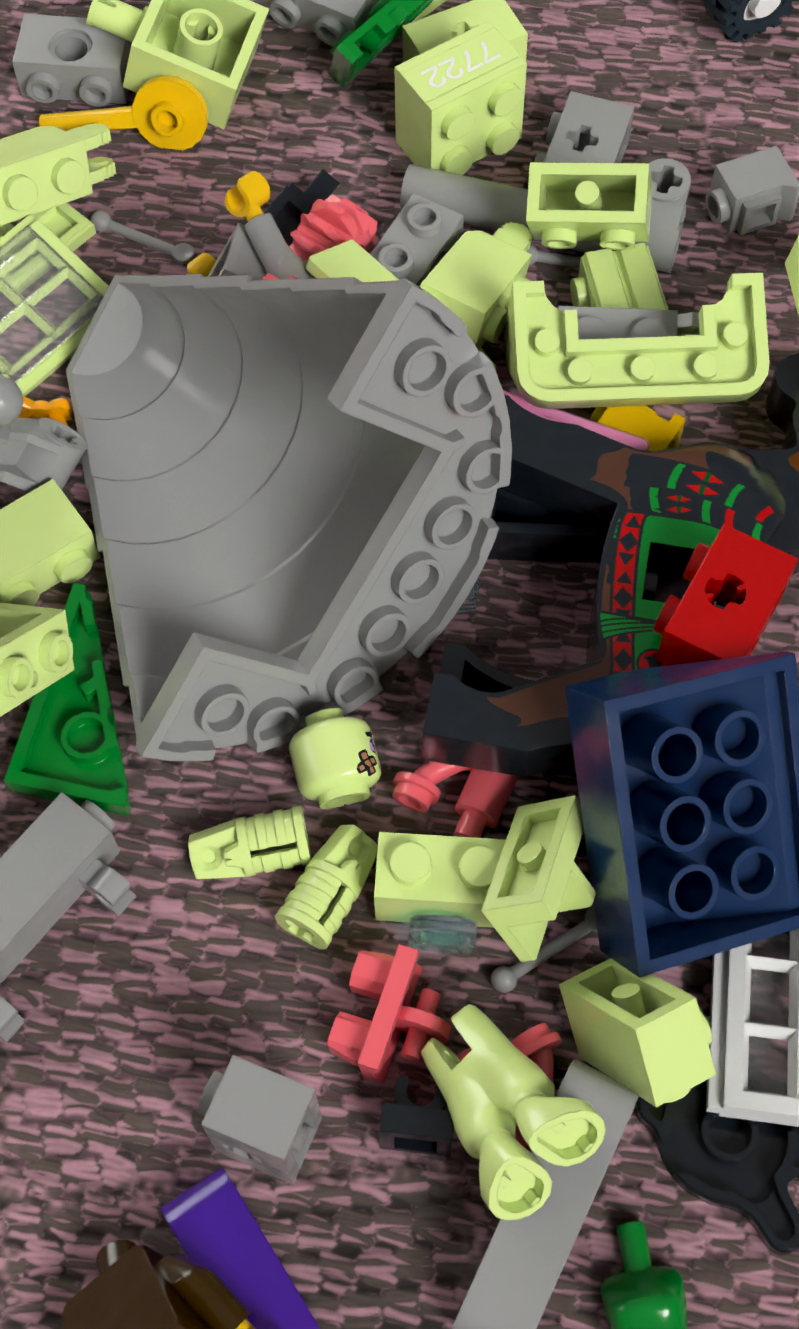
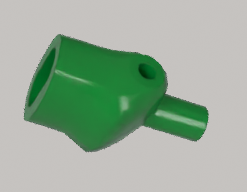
[600,1221,688,1329]

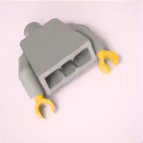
[186,171,315,280]

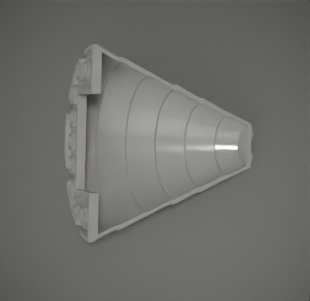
[66,274,512,761]

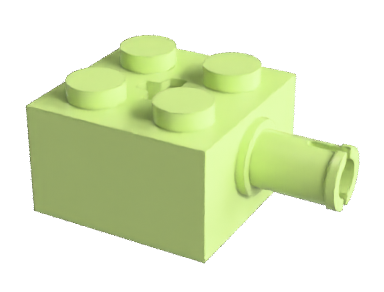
[86,0,269,129]

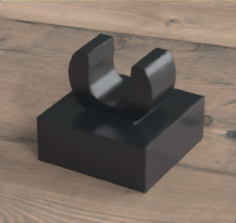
[379,1075,454,1157]

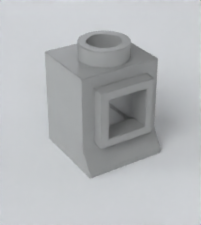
[706,145,799,235]

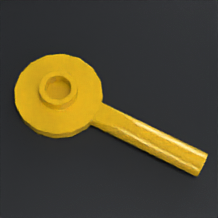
[39,75,209,150]

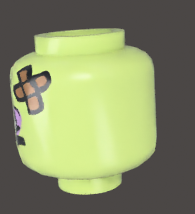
[289,708,381,810]

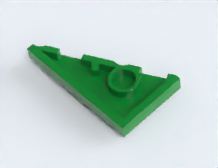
[4,583,132,816]

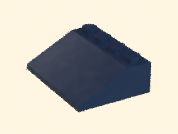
[565,651,799,977]

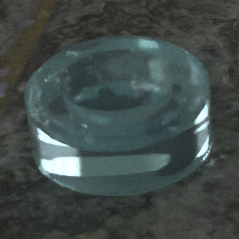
[408,915,477,954]

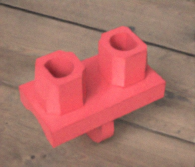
[327,944,452,1085]

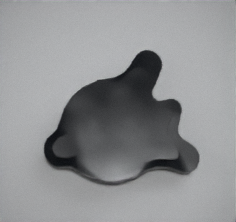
[635,1067,799,1256]

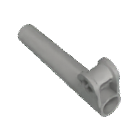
[400,158,691,273]

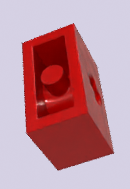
[653,524,799,666]

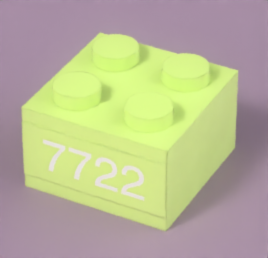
[394,21,527,175]

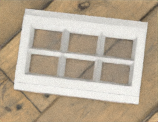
[706,928,799,1127]

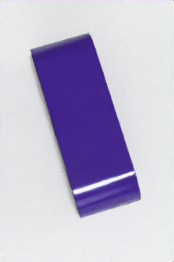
[160,1167,320,1329]

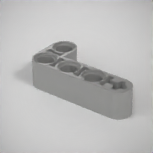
[452,1059,639,1329]

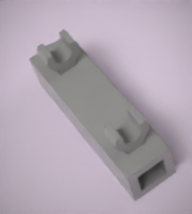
[0,792,136,1042]

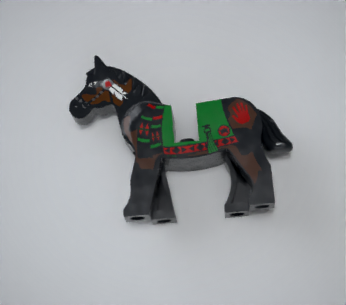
[422,353,799,858]

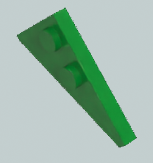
[328,0,434,88]

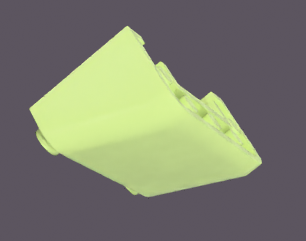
[504,273,770,409]

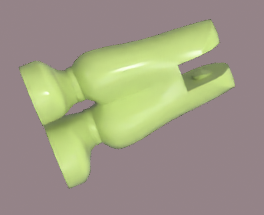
[421,1004,606,1221]

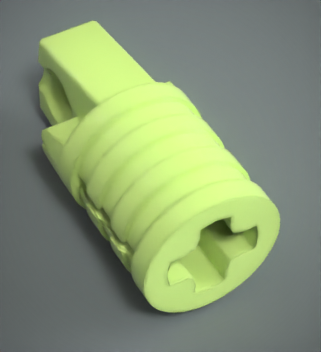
[188,805,312,879]
[275,825,378,950]

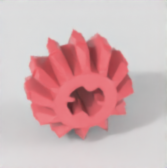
[289,194,379,261]

